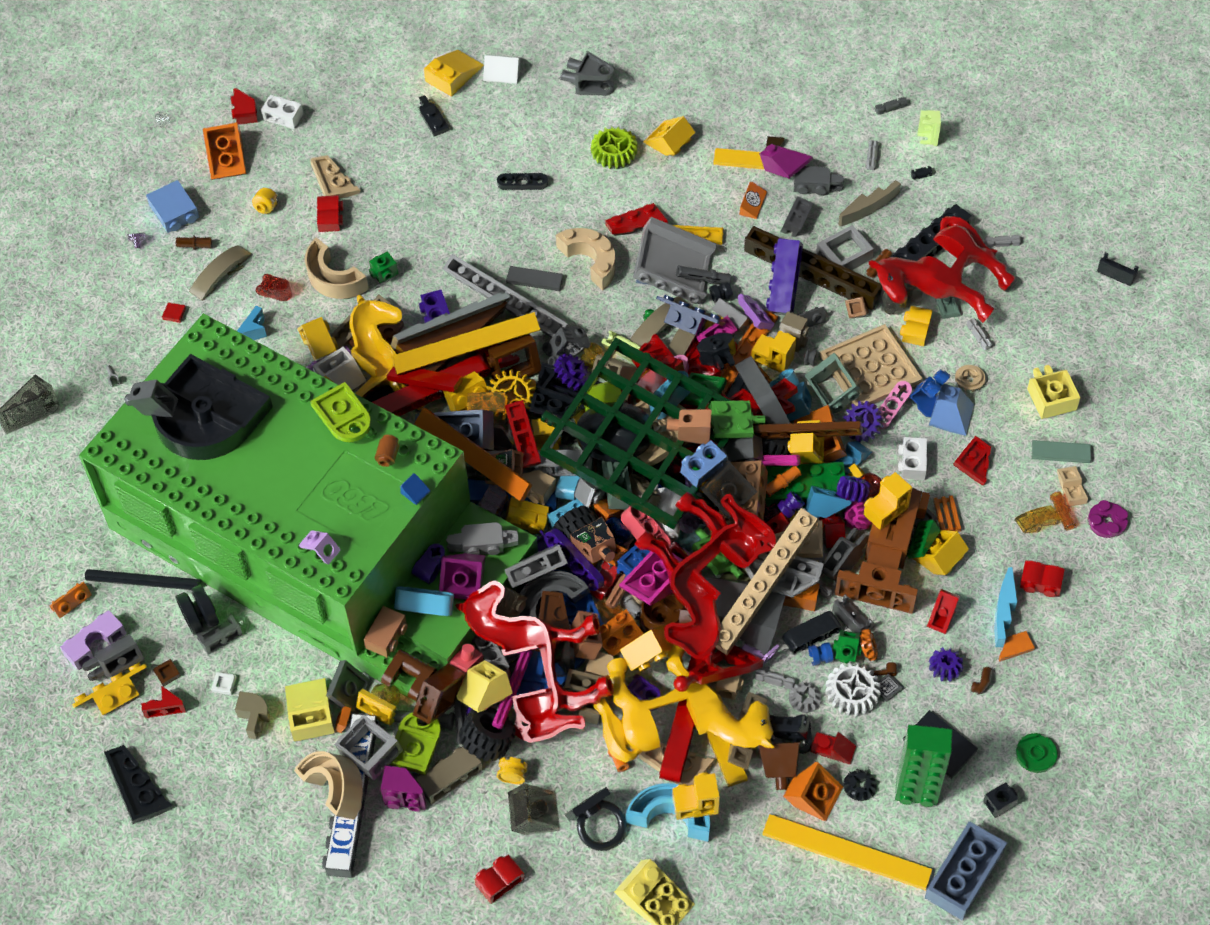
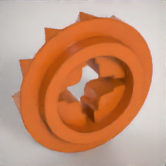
[860,629,878,661]

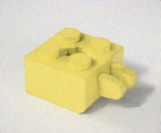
[1027,365,1080,419]

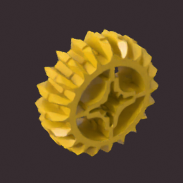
[485,370,536,420]

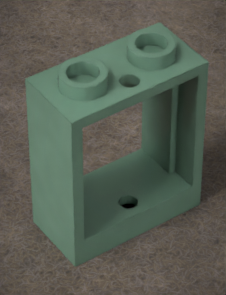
[804,353,864,414]

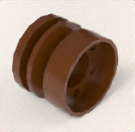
[639,593,683,634]

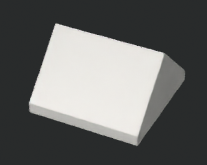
[483,54,522,84]

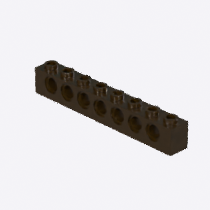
[744,226,882,310]

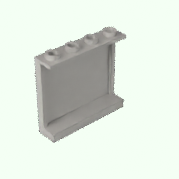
[633,217,716,304]

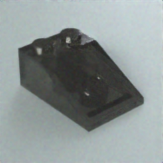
[0,374,60,434]

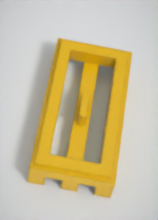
[356,689,397,726]

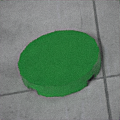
[1015,733,1058,773]

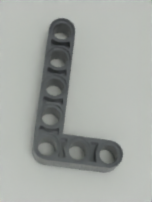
[735,356,791,440]

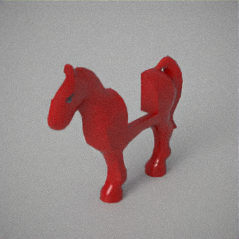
[869,216,1016,323]
[634,492,776,667]
[455,581,613,743]

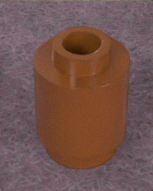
[375,435,400,467]

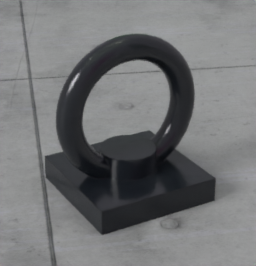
[564,787,626,851]

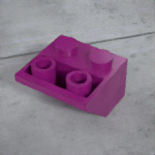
[381,766,427,812]

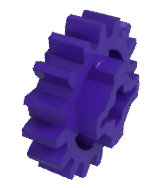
[554,353,591,390]
[843,401,884,442]

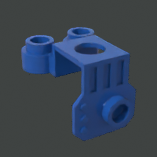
[909,369,951,417]

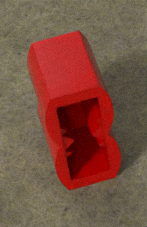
[317,195,344,232]
[1020,561,1065,597]
[474,854,525,904]

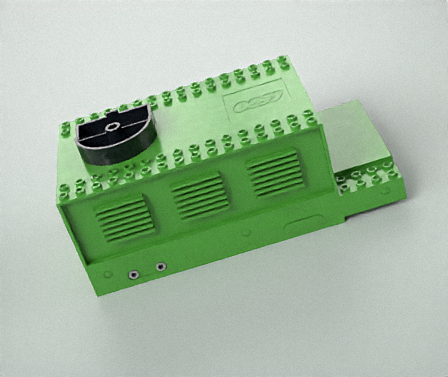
[79,313,538,702]

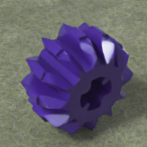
[836,475,870,502]
[929,647,964,682]

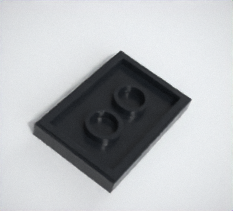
[903,710,978,779]

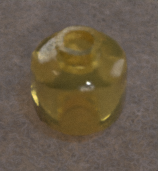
[371,683,401,707]

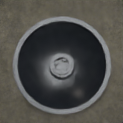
[576,402,654,462]

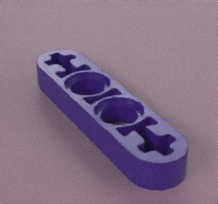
[544,528,604,591]

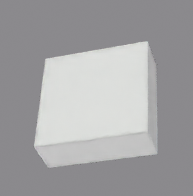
[211,672,237,695]

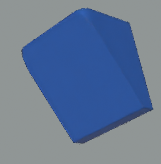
[400,473,430,505]

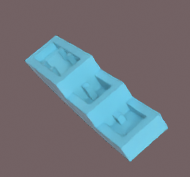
[994,567,1017,647]

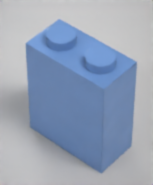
[146,180,199,233]

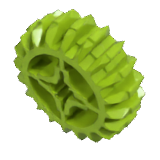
[591,126,638,169]

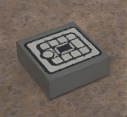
[878,674,902,702]

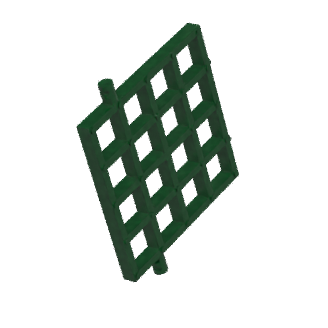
[540,337,731,530]

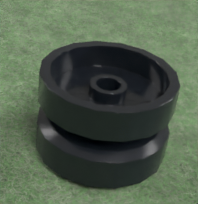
[175,584,220,636]

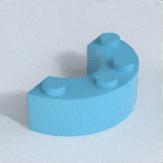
[626,783,710,842]

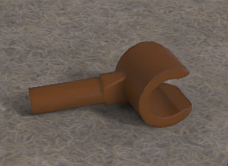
[873,662,897,677]

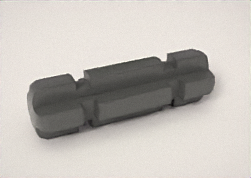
[875,97,908,115]

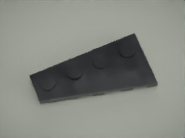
[104,745,173,824]

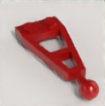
[674,645,764,692]

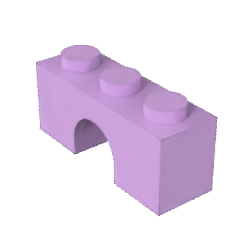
[60,610,127,670]

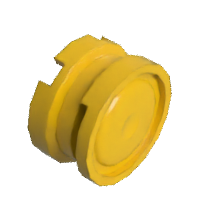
[496,757,528,785]

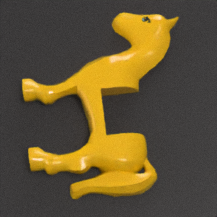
[324,295,425,411]
[593,644,775,763]

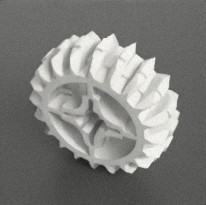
[825,662,881,716]

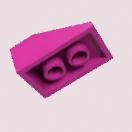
[619,551,683,606]

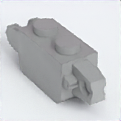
[446,522,518,555]

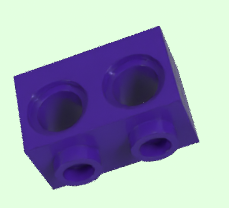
[418,289,450,323]

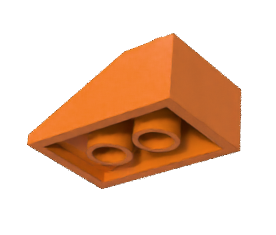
[203,122,246,180]

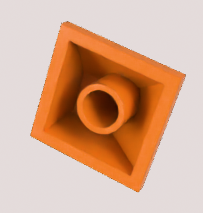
[783,762,843,821]

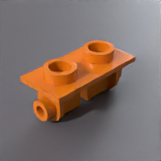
[50,581,92,619]

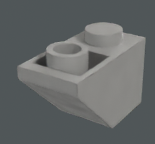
[574,478,606,507]

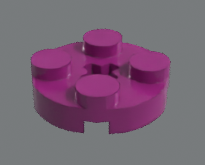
[1088,500,1128,538]

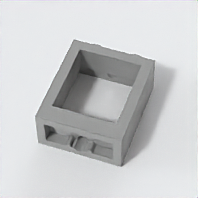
[816,225,874,270]
[335,714,403,780]

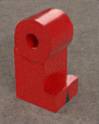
[590,561,623,602]

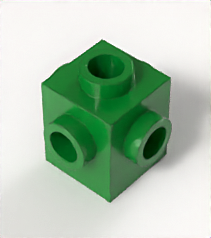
[368,251,399,283]
[832,630,862,663]

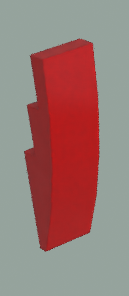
[504,400,541,468]

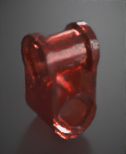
[255,274,292,301]

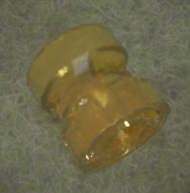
[580,342,603,369]

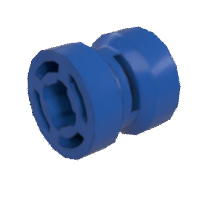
[808,642,833,666]

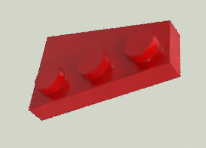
[605,203,668,235]

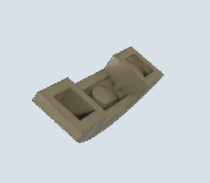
[189,245,252,301]
[630,296,692,346]
[728,692,768,770]

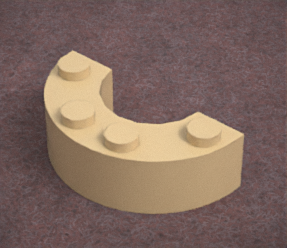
[556,228,615,291]
[305,238,369,299]
[294,751,363,820]

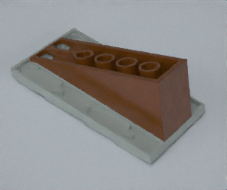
[391,292,511,372]

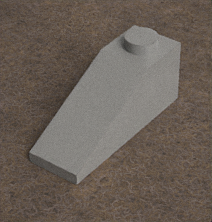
[504,544,567,588]

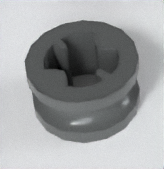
[804,348,817,366]

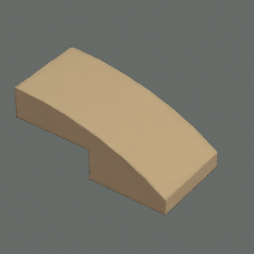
[1057,466,1088,507]

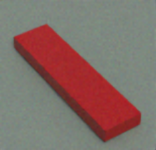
[386,366,463,392]

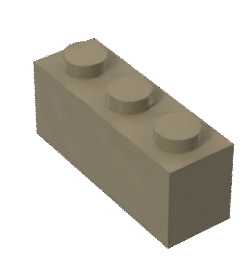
[416,747,483,805]

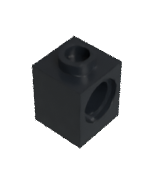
[983,782,1018,818]

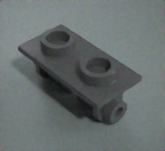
[797,307,826,327]

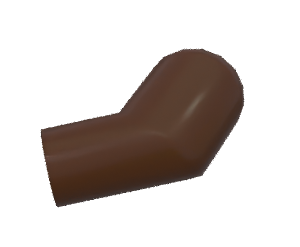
[971,667,992,694]

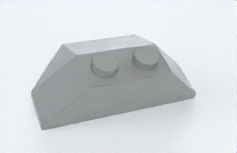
[745,546,824,597]

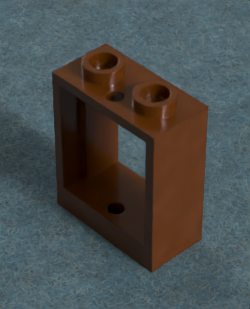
[487,334,541,383]
[412,663,465,725]

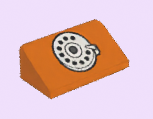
[739,181,767,219]

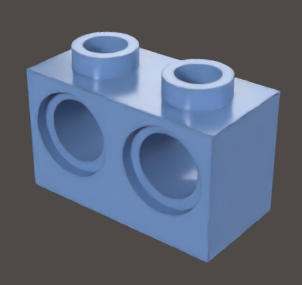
[680,440,727,488]

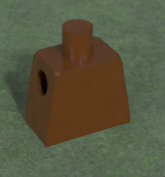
[759,742,800,790]

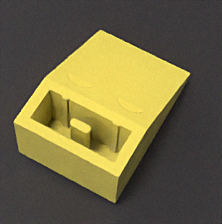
[285,678,335,742]
[614,859,695,925]

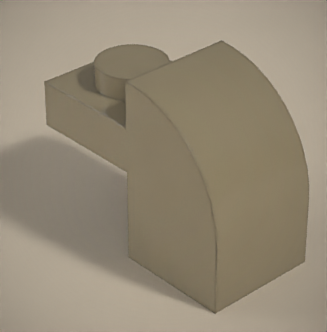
[235,691,270,739]

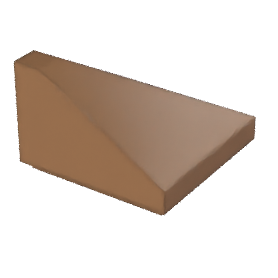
[845,297,869,318]

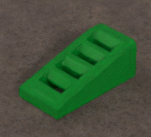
[907,520,940,559]

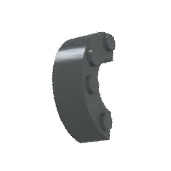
[518,571,591,618]

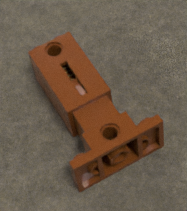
[835,488,922,614]

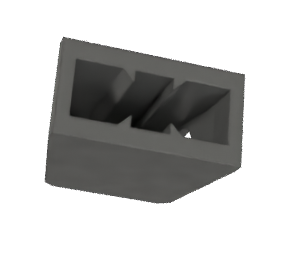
[125,380,178,417]

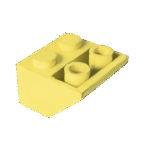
[456,661,513,712]

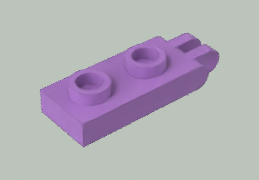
[738,294,774,330]

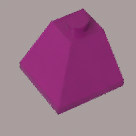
[759,144,813,179]
[439,553,486,600]

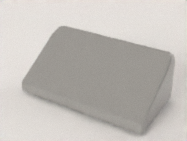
[712,298,751,329]

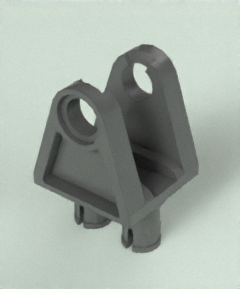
[560,51,614,96]

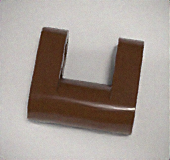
[381,649,437,702]

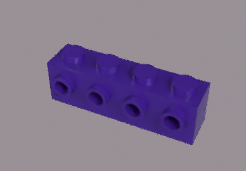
[766,238,803,315]

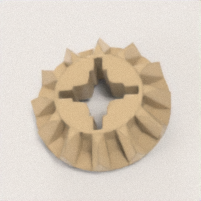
[955,365,985,392]

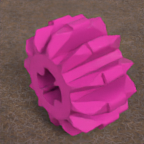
[842,500,872,531]

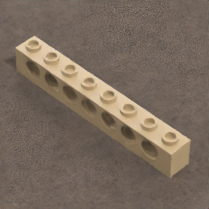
[715,508,818,655]

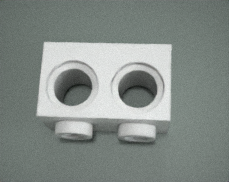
[261,95,303,129]
[898,437,927,480]

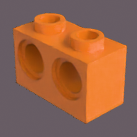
[600,609,644,656]

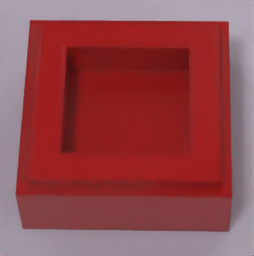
[162,302,186,323]

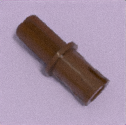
[175,235,212,250]

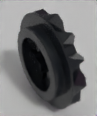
[843,768,877,801]

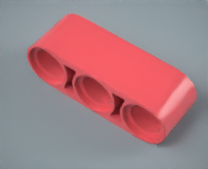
[621,506,671,547]

